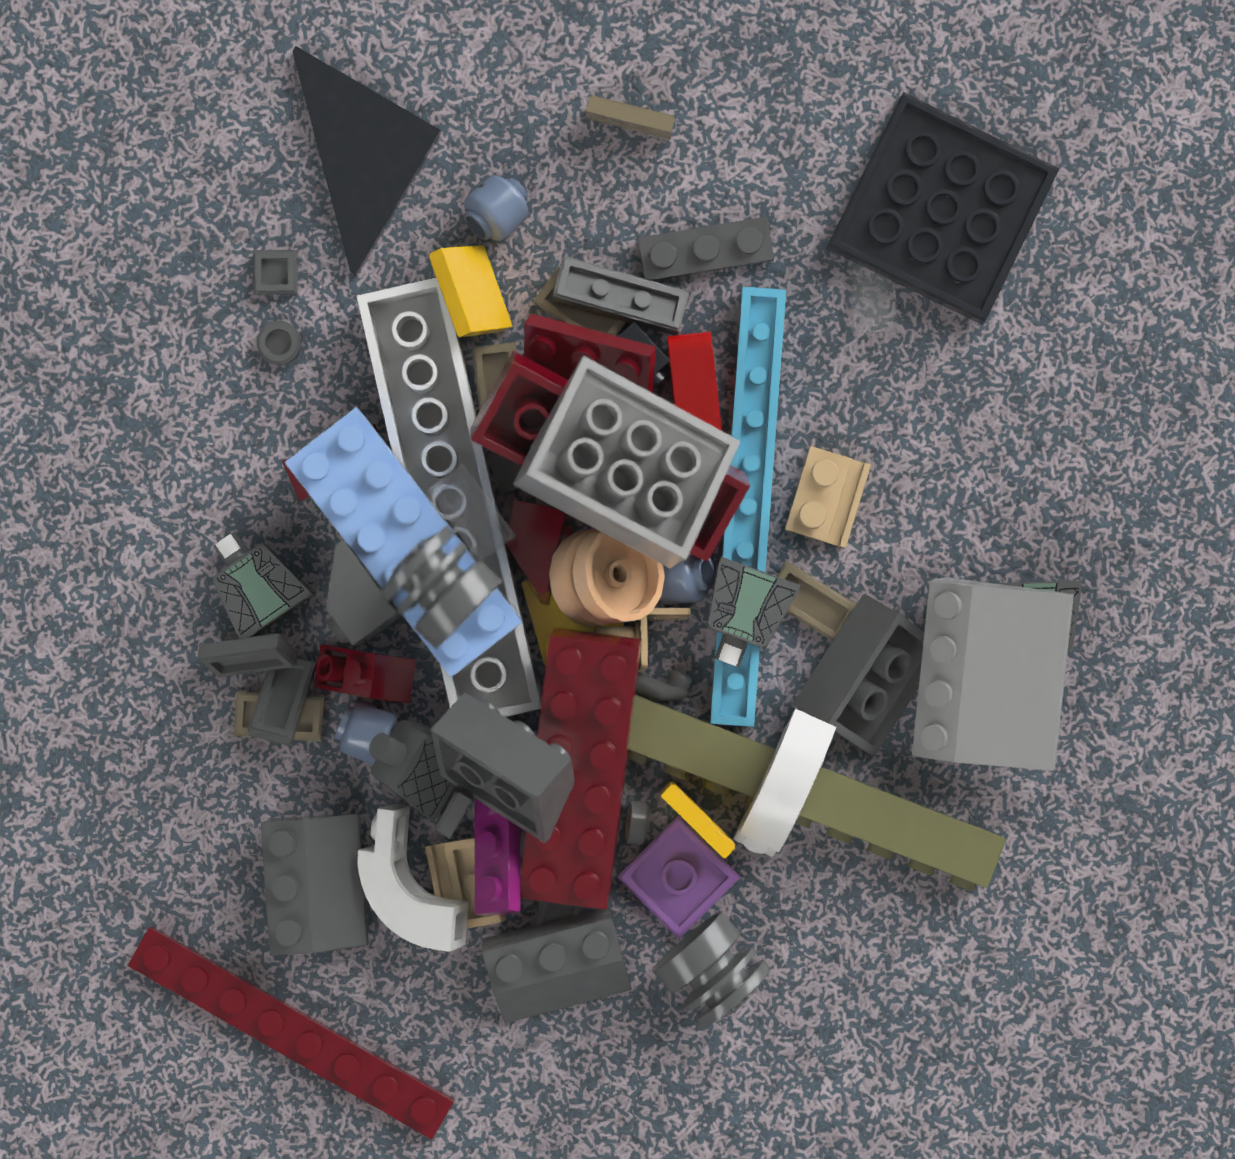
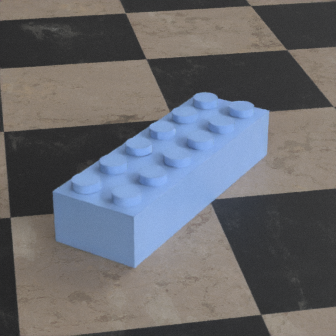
[285,407,523,677]

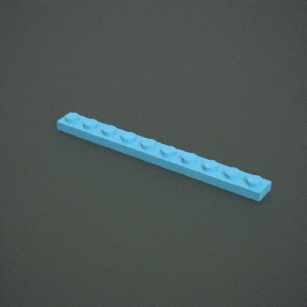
[710,287,786,727]

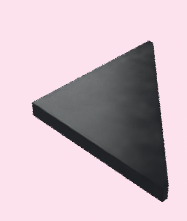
[292,46,441,276]

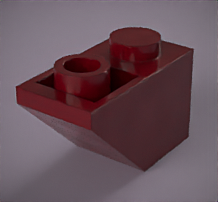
[504,500,574,605]
[314,644,416,703]

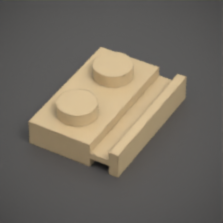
[784,446,871,548]
[425,837,506,928]

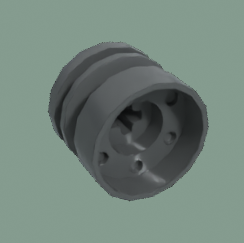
[379,526,502,649]
[652,911,771,1029]

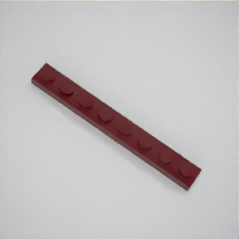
[127,926,455,1140]

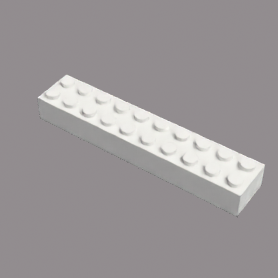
[357,278,542,717]

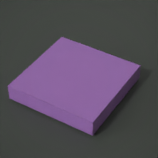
[617,814,741,939]

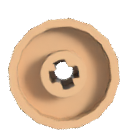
[549,529,665,627]

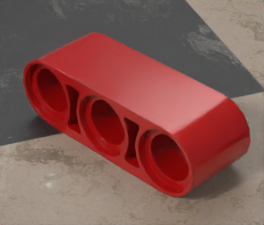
[667,331,722,431]

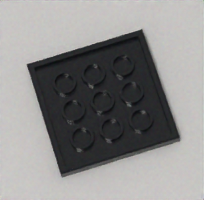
[826,92,1060,325]

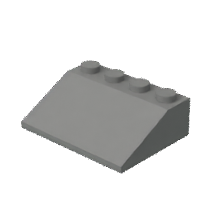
[513,356,741,568]
[912,577,1074,771]

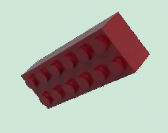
[471,351,750,562]
[520,627,642,910]

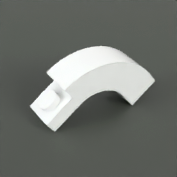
[733,709,836,857]
[358,804,469,952]

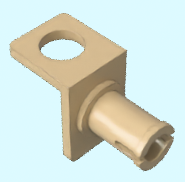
[594,608,691,672]

